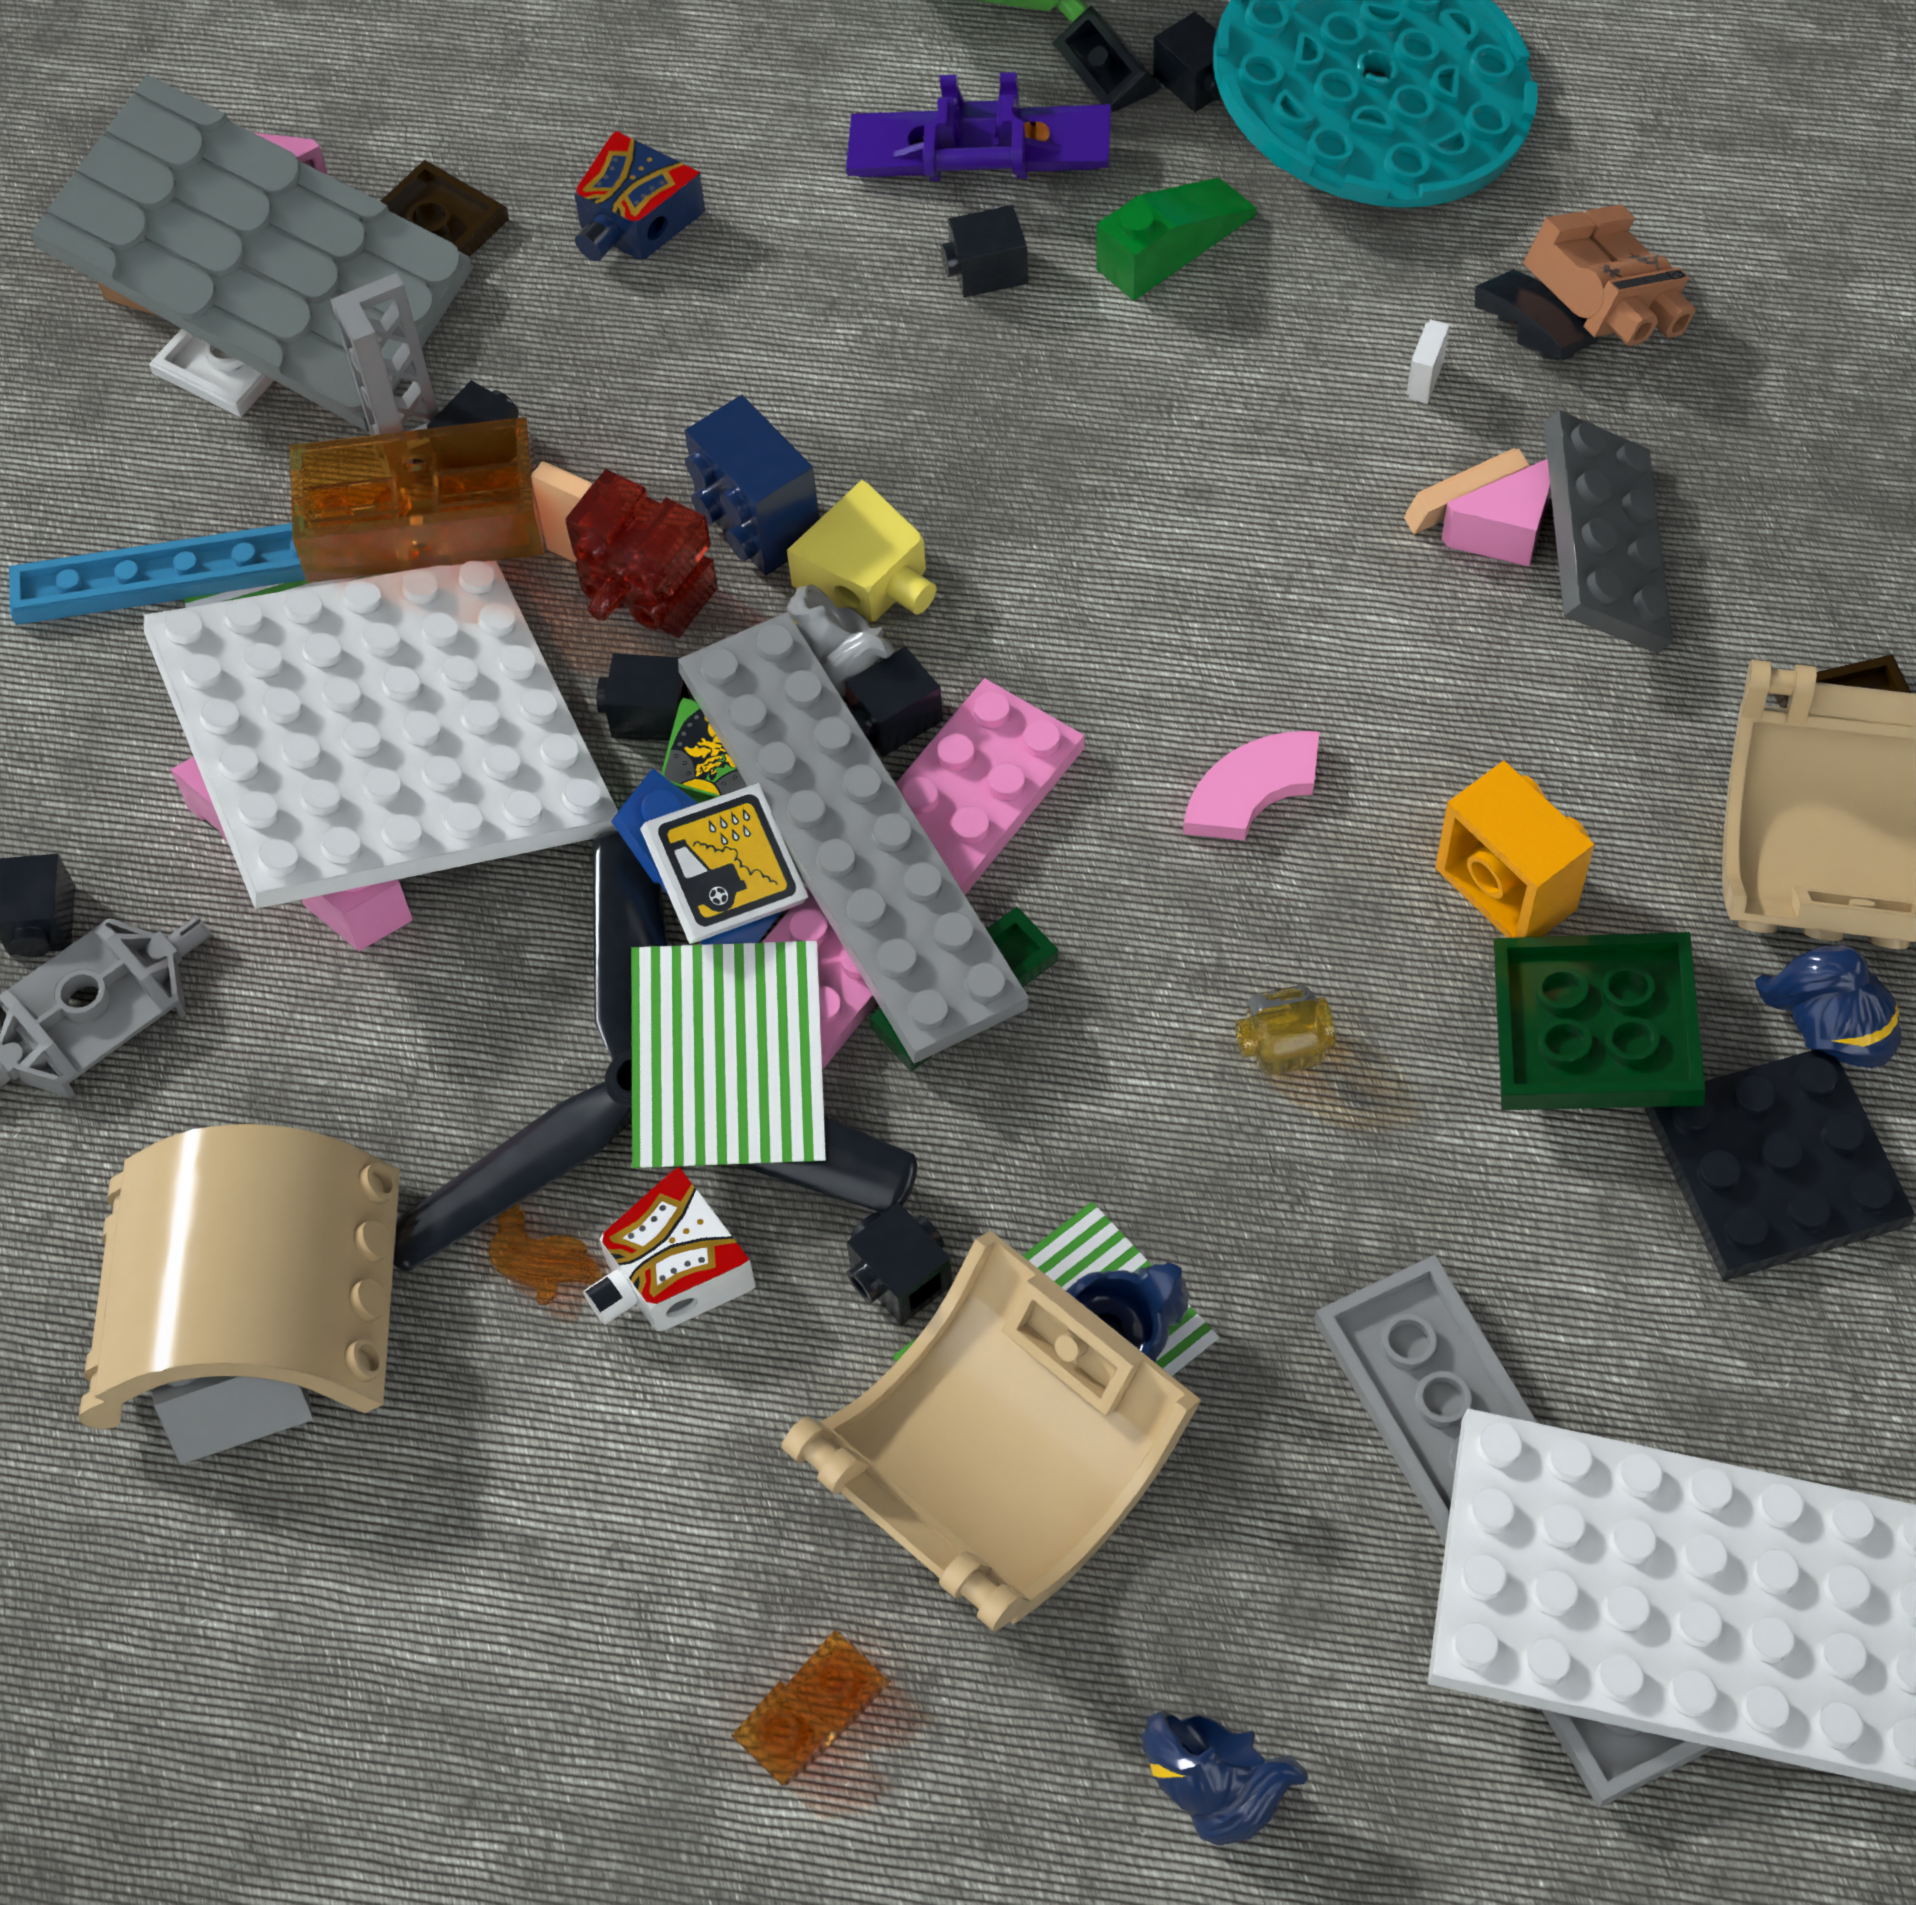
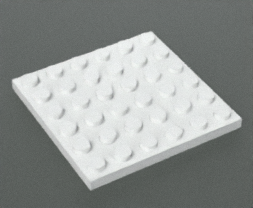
[144,556,618,909]

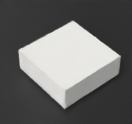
[1407,319,1450,404]

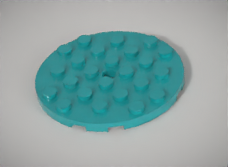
[1213,0,1538,208]

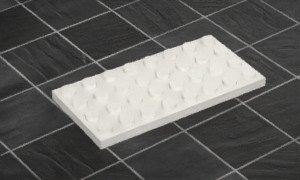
[1427,1408,1916,1791]

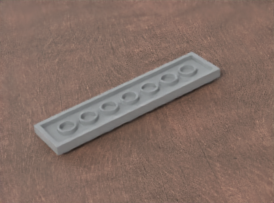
[678,611,1029,1064]
[1314,1255,1716,1808]

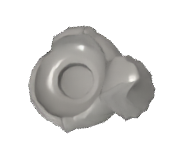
[786,584,894,697]

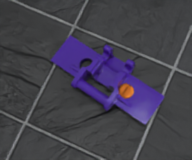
[846,72,1111,181]

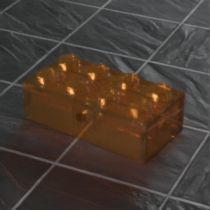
[289,417,544,583]

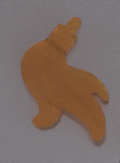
[488,1203,603,1305]

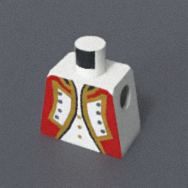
[583,1167,756,1331]

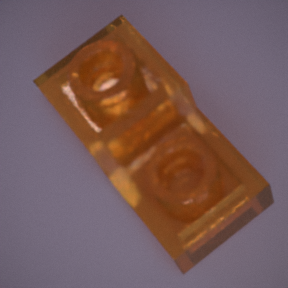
[731,1630,891,1786]

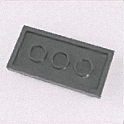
[1544,410,1673,653]

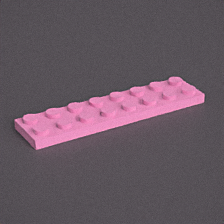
[762,678,1085,1070]

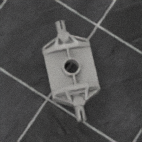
[0,915,212,1099]

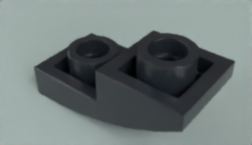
[1475,269,1599,360]

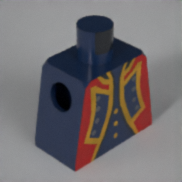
[574,131,705,261]

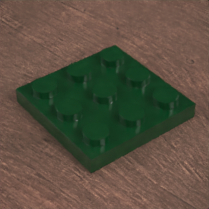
[1494,932,1705,1111]

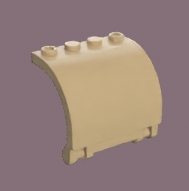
[1722,659,1916,949]
[79,1124,400,1429]
[781,1230,1201,1632]

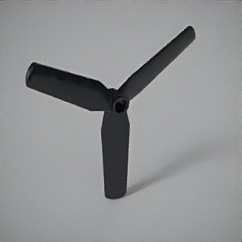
[393,830,918,1271]

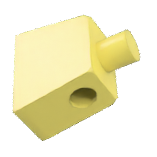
[787,480,937,622]

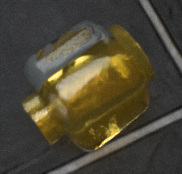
[1235,985,1335,1075]

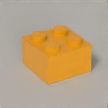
[1435,760,1595,938]

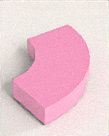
[1183,731,1320,841]

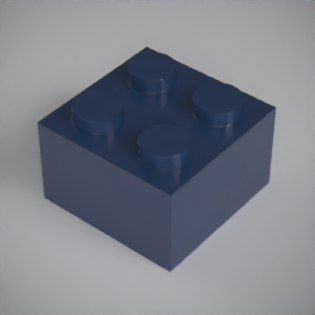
[684,394,819,576]

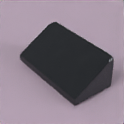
[1052,5,1162,113]

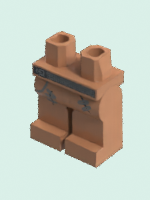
[1523,204,1696,346]

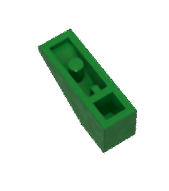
[1096,177,1257,301]

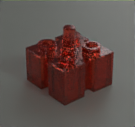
[565,469,718,638]

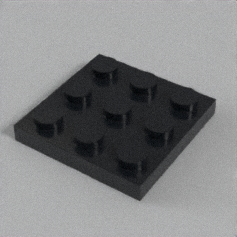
[1644,1050,1916,1282]

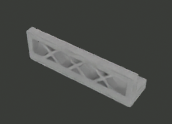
[330,273,439,492]

